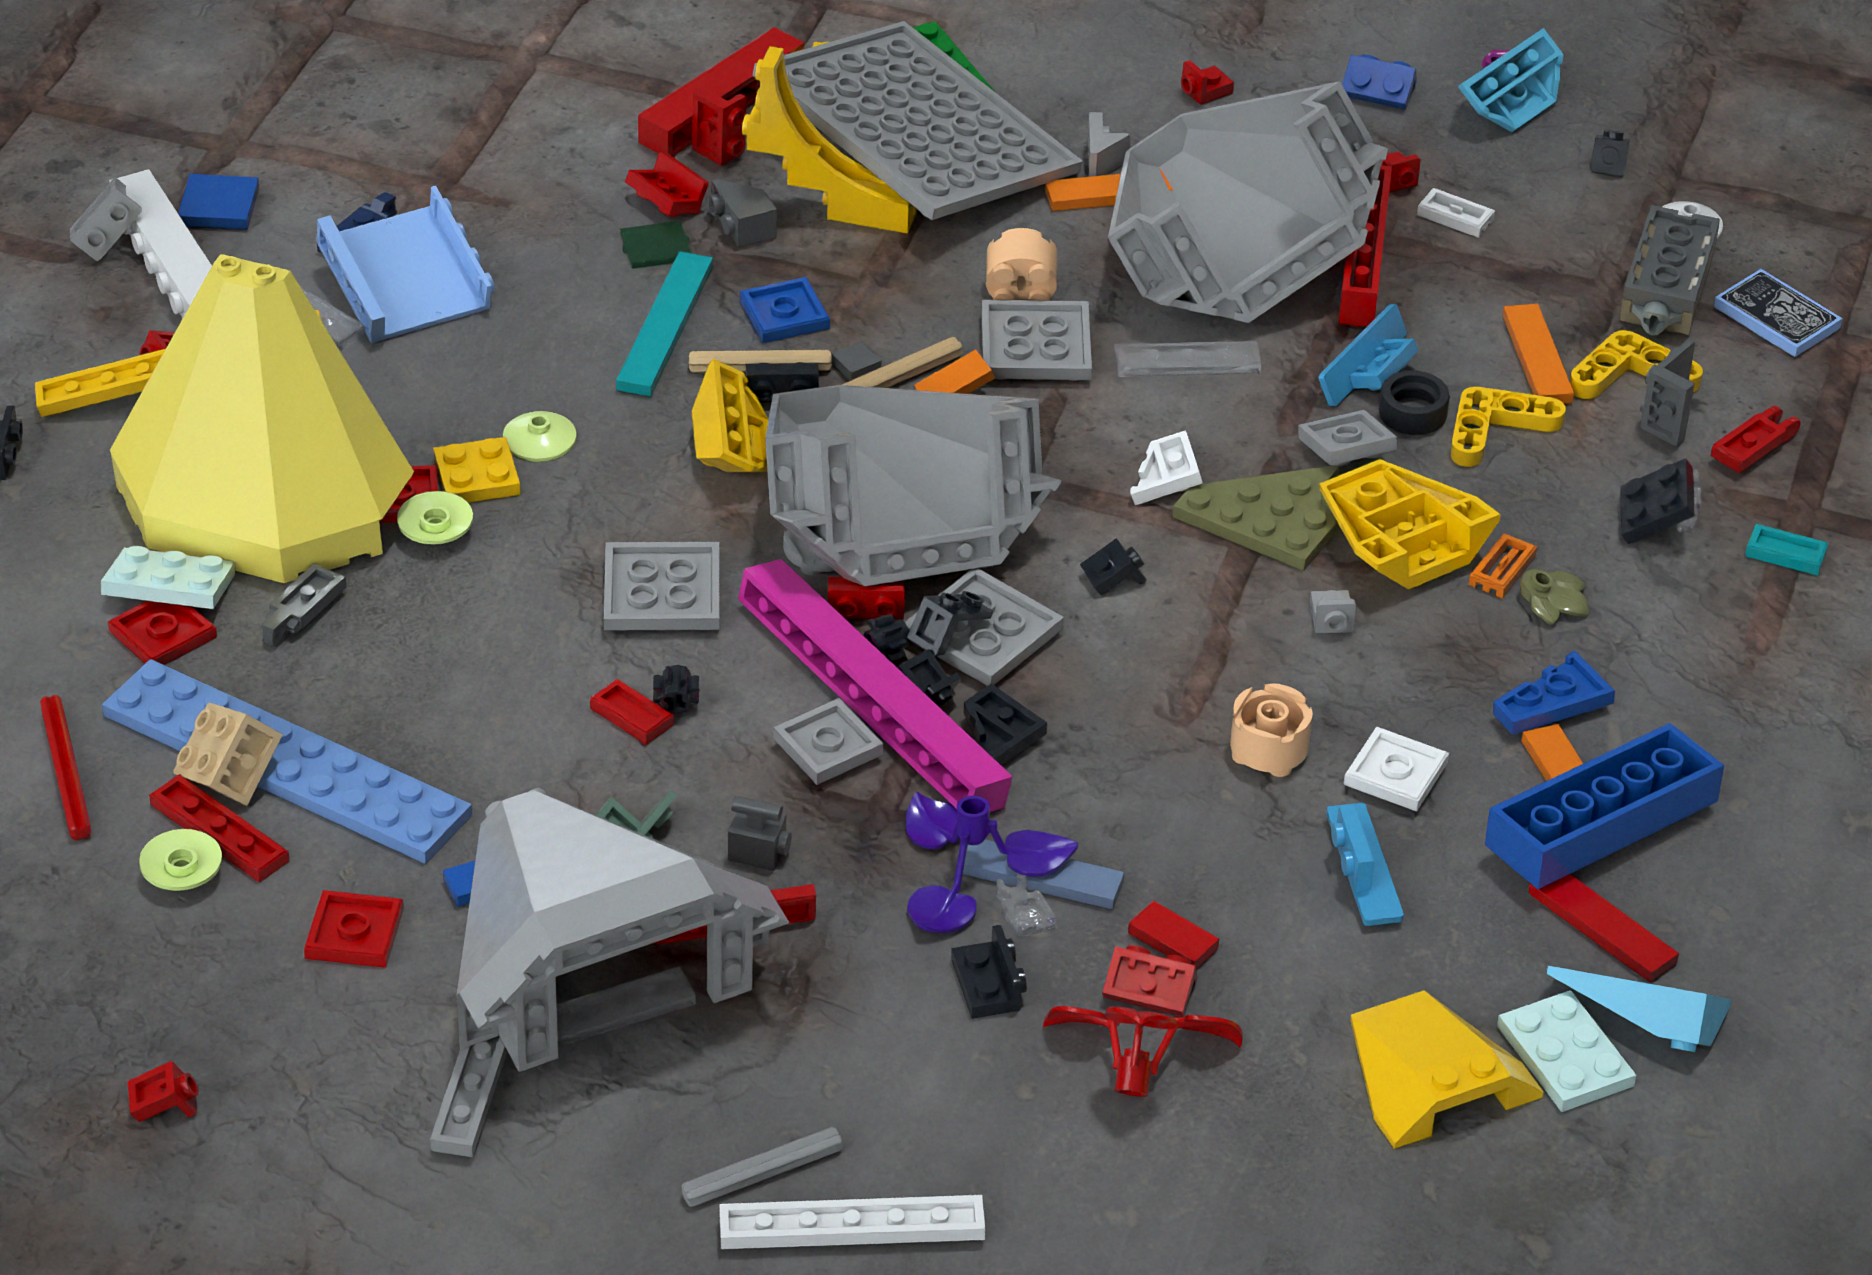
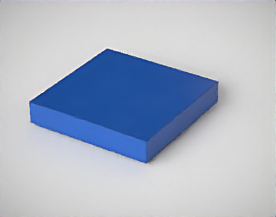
[178,174,259,229]
[739,277,830,343]

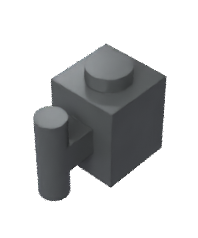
[728,795,792,870]

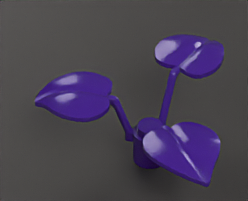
[906,792,1078,933]

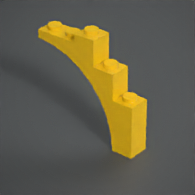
[742,46,916,233]

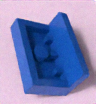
[1342,54,1417,109]

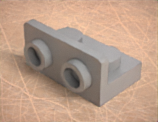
[70,177,142,261]

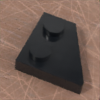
[963,683,1047,765]

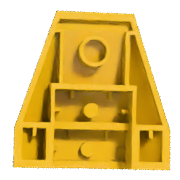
[1319,459,1500,590]
[1350,990,1544,1149]

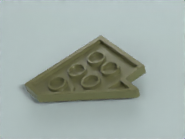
[1172,465,1340,571]

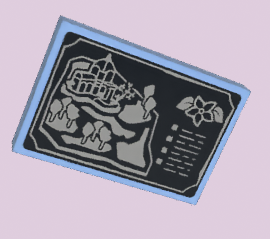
[1714,269,1843,357]

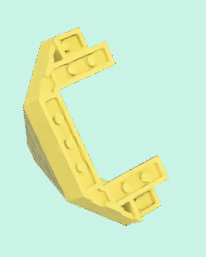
[110,254,414,583]

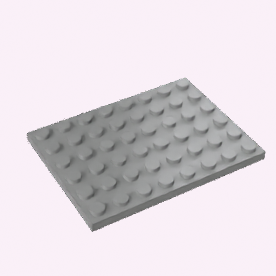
[752,21,1083,220]

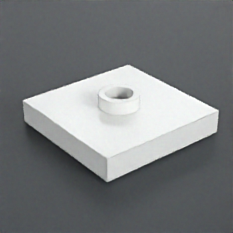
[1344,727,1449,812]

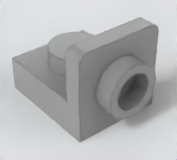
[1310,590,1356,633]

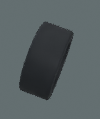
[1379,370,1450,435]

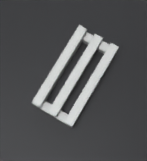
[1417,188,1495,238]

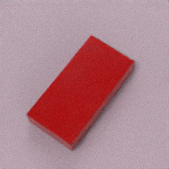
[590,679,674,745]
[1128,900,1219,969]

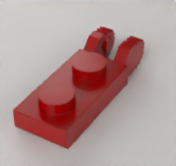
[1710,405,1801,473]

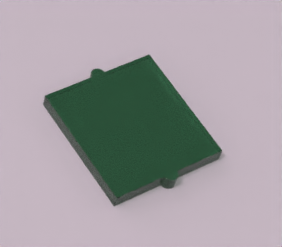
[620,220,692,269]

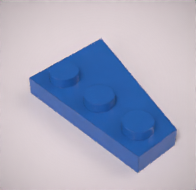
[1493,650,1615,735]

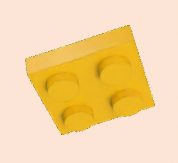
[433,437,521,503]

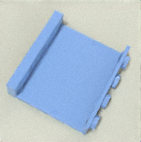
[317,186,495,344]

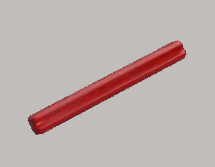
[40,694,92,840]

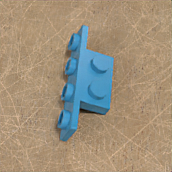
[1318,304,1419,406]
[1326,803,1404,926]

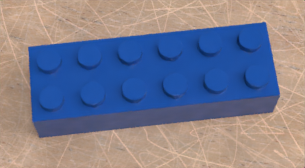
[1485,723,1724,889]

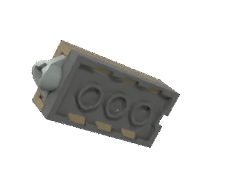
[1619,205,1720,335]

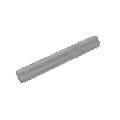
[682,1127,842,1207]

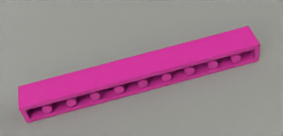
[738,559,1013,812]

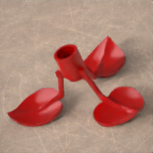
[1043,1006,1243,1097]

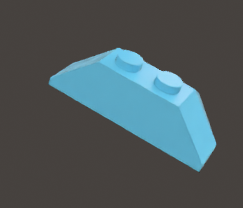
[1458,28,1564,132]

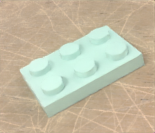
[101,546,235,609]
[1497,990,1636,1112]

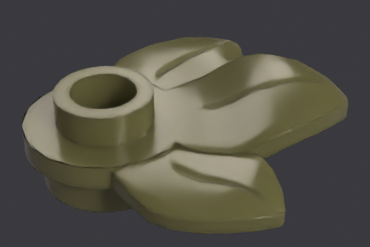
[1520,569,1589,625]

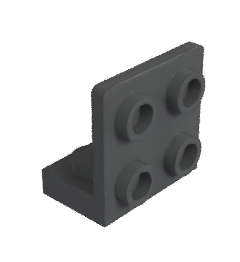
[1640,339,1695,447]

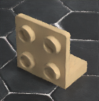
[173,702,283,806]

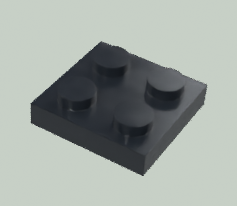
[1620,458,1695,544]

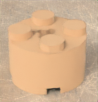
[986,228,1057,301]
[1230,684,1313,777]

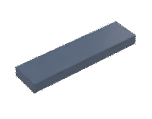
[963,839,1124,910]

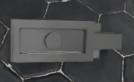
[261,564,347,647]

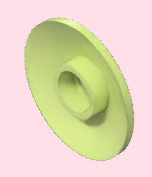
[503,411,577,462]
[397,491,473,544]
[139,829,222,891]

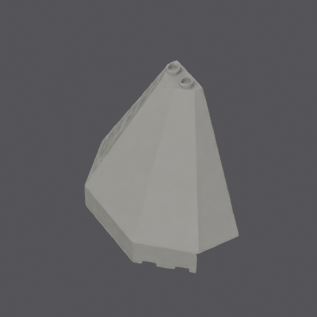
[1108,81,1388,323]
[765,385,1062,586]
[457,788,789,1072]

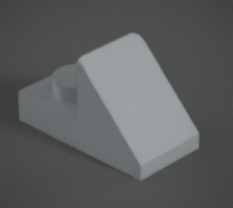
[1087,112,1130,177]

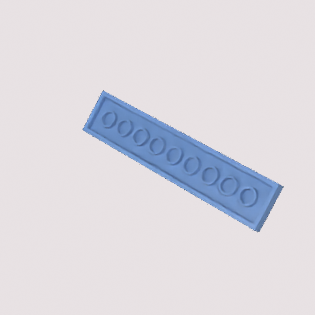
[102,659,472,864]

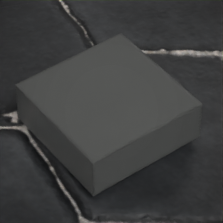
[832,341,882,381]

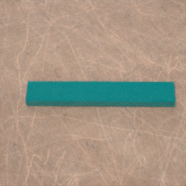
[616,251,713,396]

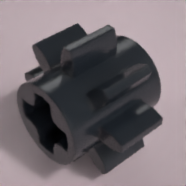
[863,614,911,662]
[653,665,700,713]

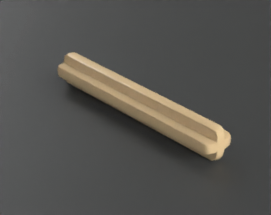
[842,337,962,388]
[689,350,832,373]

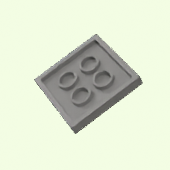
[981,300,1092,381]
[604,542,720,631]
[905,568,1064,686]

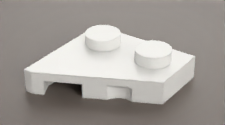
[1130,430,1203,505]

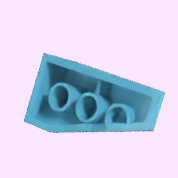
[1547,966,1731,1052]

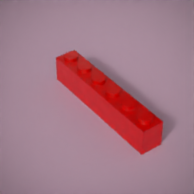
[638,27,804,156]
[1339,165,1392,327]

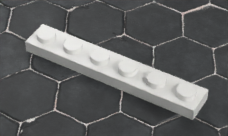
[720,1195,985,1249]

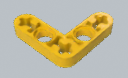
[1570,330,1703,399]
[1450,387,1566,467]

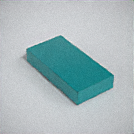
[1745,524,1829,576]

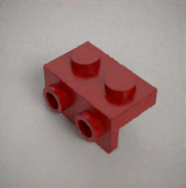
[625,152,709,217]

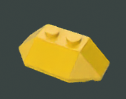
[692,358,769,472]

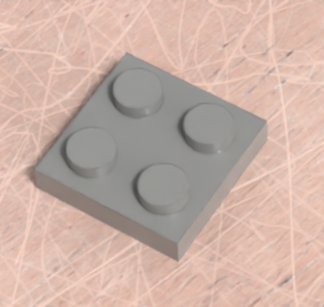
[1298,410,1397,466]
[773,698,883,785]

